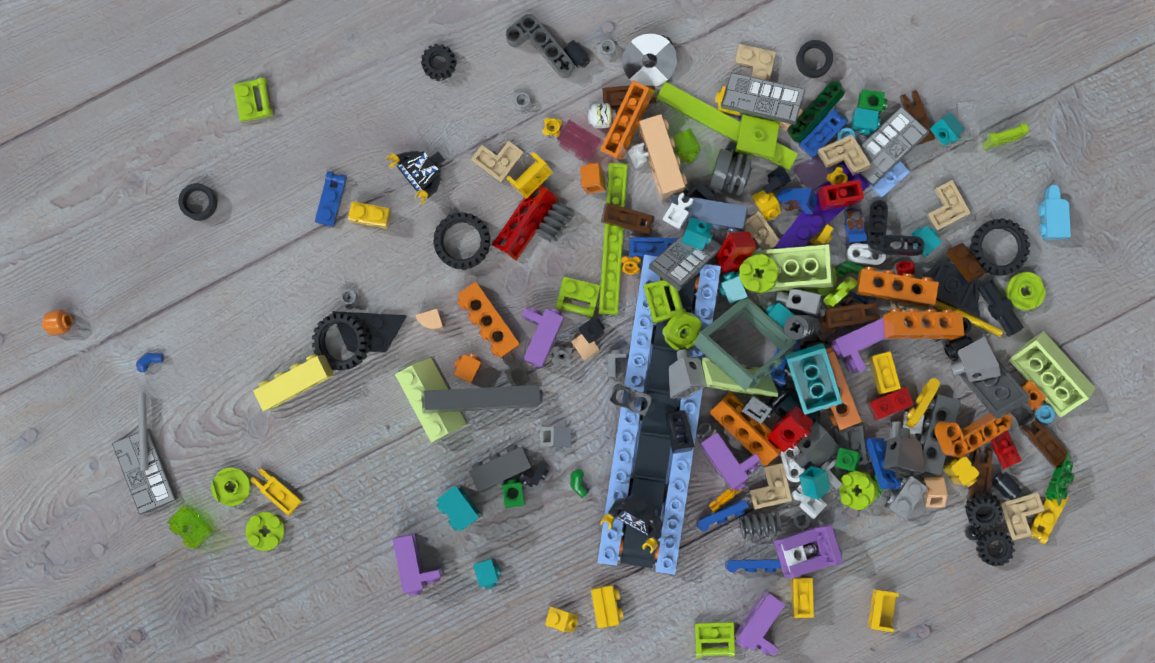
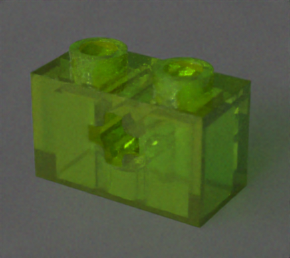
[673,128,701,164]
[167,505,215,549]

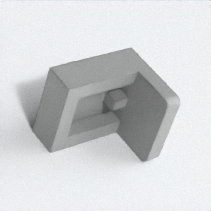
[604,350,627,378]
[819,460,843,490]

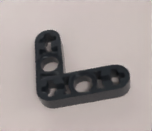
[868,200,925,256]

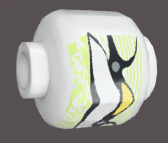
[588,103,616,129]

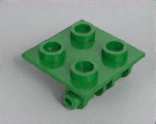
[1045,453,1074,506]

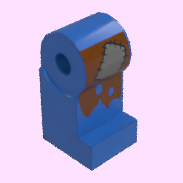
[778,188,817,214]
[844,208,867,245]

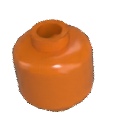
[42,309,73,336]

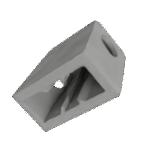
[776,288,821,318]
[950,337,1001,382]
[669,349,707,399]

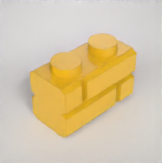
[348,201,392,230]
[943,457,979,487]
[591,584,623,629]

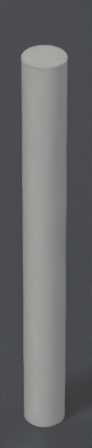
[138,393,148,471]

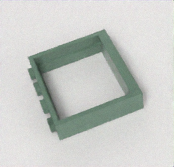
[694,297,797,391]

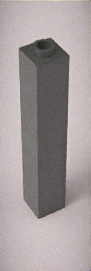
[421,385,543,413]

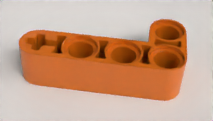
[934,413,1012,457]

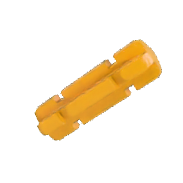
[709,489,743,513]

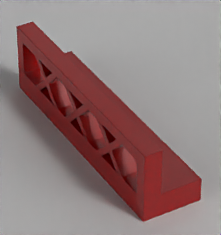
[492,185,559,261]

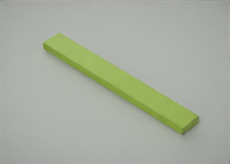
[656,81,798,171]
[599,163,628,315]

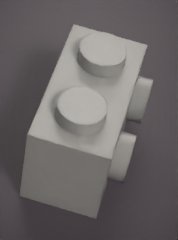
[885,476,928,519]

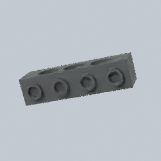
[919,394,961,475]

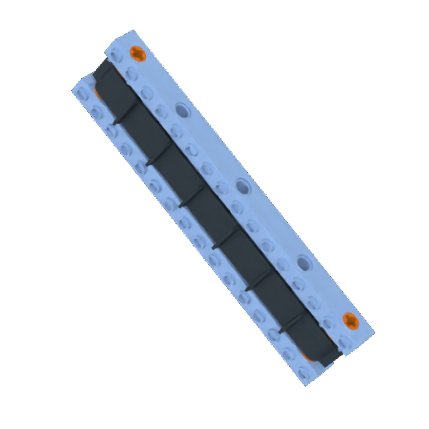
[597,255,721,575]

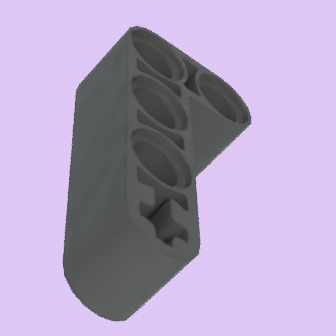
[506,14,573,78]

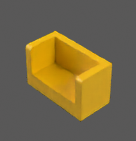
[506,152,553,199]
[868,351,901,394]
[790,576,814,618]
[868,588,899,633]

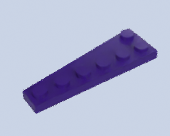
[774,161,870,249]

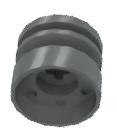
[709,148,752,196]

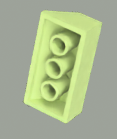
[752,245,834,292]
[1009,331,1096,418]
[395,357,467,443]
[700,358,778,397]

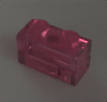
[557,120,601,162]

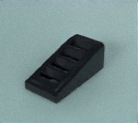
[666,410,695,454]

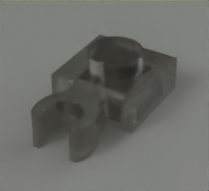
[502,353,530,386]

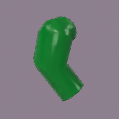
[835,260,864,277]
[570,469,588,498]

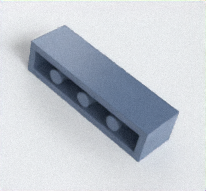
[669,194,748,233]

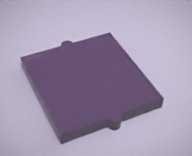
[793,154,835,191]

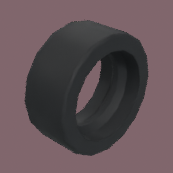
[796,40,833,78]
[178,183,217,221]

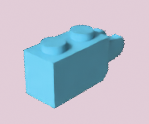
[1038,185,1071,240]

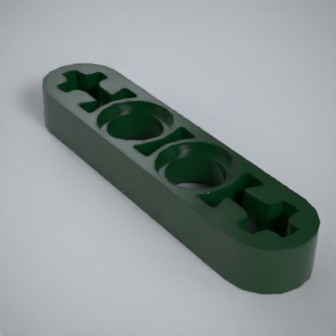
[788,81,845,142]

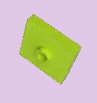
[735,115,780,160]

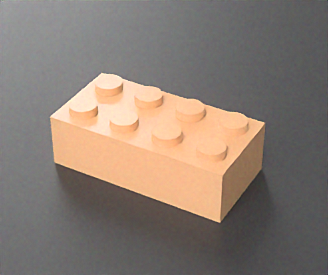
[638,114,687,200]

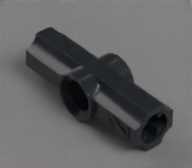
[978,279,1024,337]

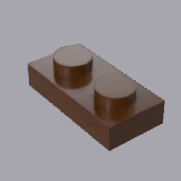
[946,243,985,283]

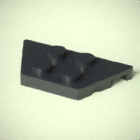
[912,259,980,318]
[332,311,407,353]

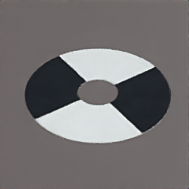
[622,34,677,87]

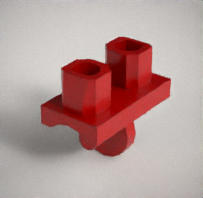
[990,430,1022,469]

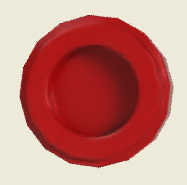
[896,260,916,276]

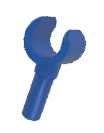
[849,292,877,305]

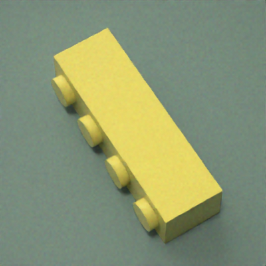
[253,354,335,411]

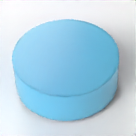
[836,127,856,141]
[1034,404,1055,424]

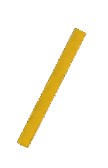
[934,299,1003,337]

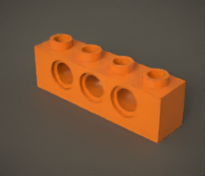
[600,80,655,160]
[855,267,939,307]
[457,281,521,358]
[883,309,964,339]
[826,348,862,430]
[709,391,781,466]

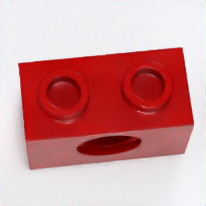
[817,180,864,210]
[715,232,756,272]
[867,387,914,420]
[767,406,813,452]

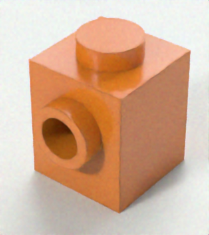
[580,162,605,195]
[454,353,482,384]
[1020,380,1046,411]

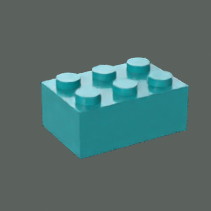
[785,343,842,415]
[436,485,483,532]

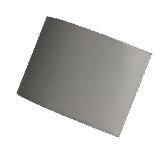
[541,427,571,447]

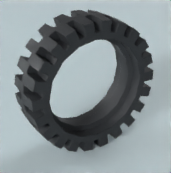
[433,212,490,270]
[970,218,1030,276]
[312,313,371,370]

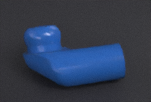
[136,353,164,372]

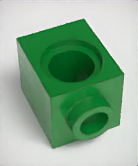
[857,89,887,115]
[835,447,861,472]
[502,479,525,508]

